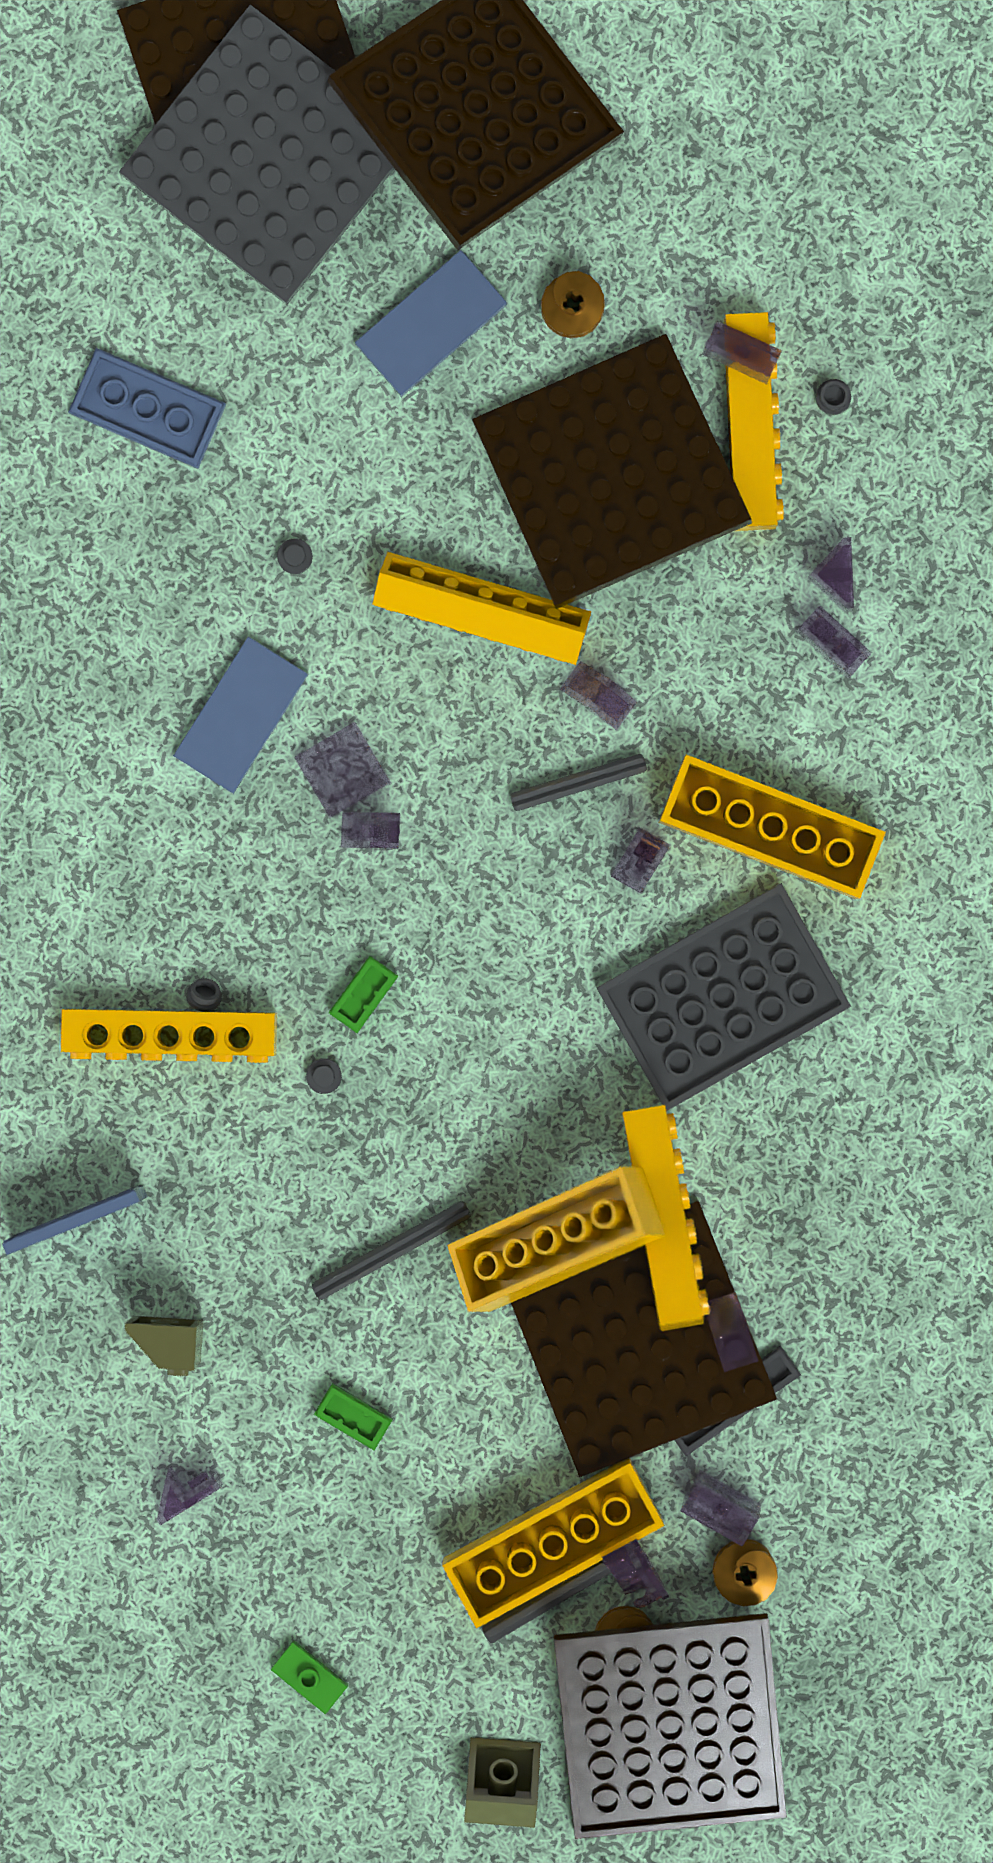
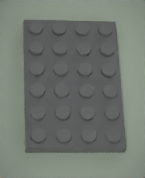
[596,883,851,1111]

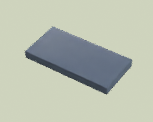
[355,250,507,397]
[68,348,226,469]
[173,637,308,794]
[2,1185,147,1255]

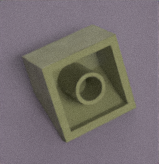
[125,1316,203,1376]
[464,1737,541,1828]

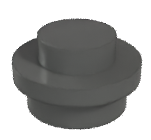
[816,379,851,415]
[277,539,313,574]
[186,978,222,1012]
[306,1059,342,1094]

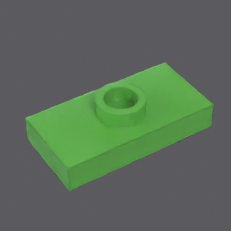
[329,956,399,1033]
[314,1383,393,1451]
[271,1640,348,1715]

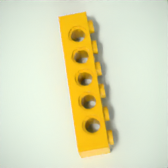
[61,1009,277,1063]

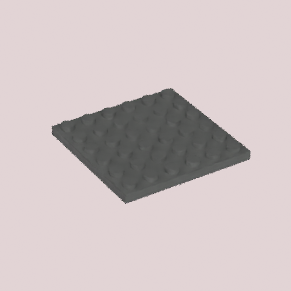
[119,5,394,305]

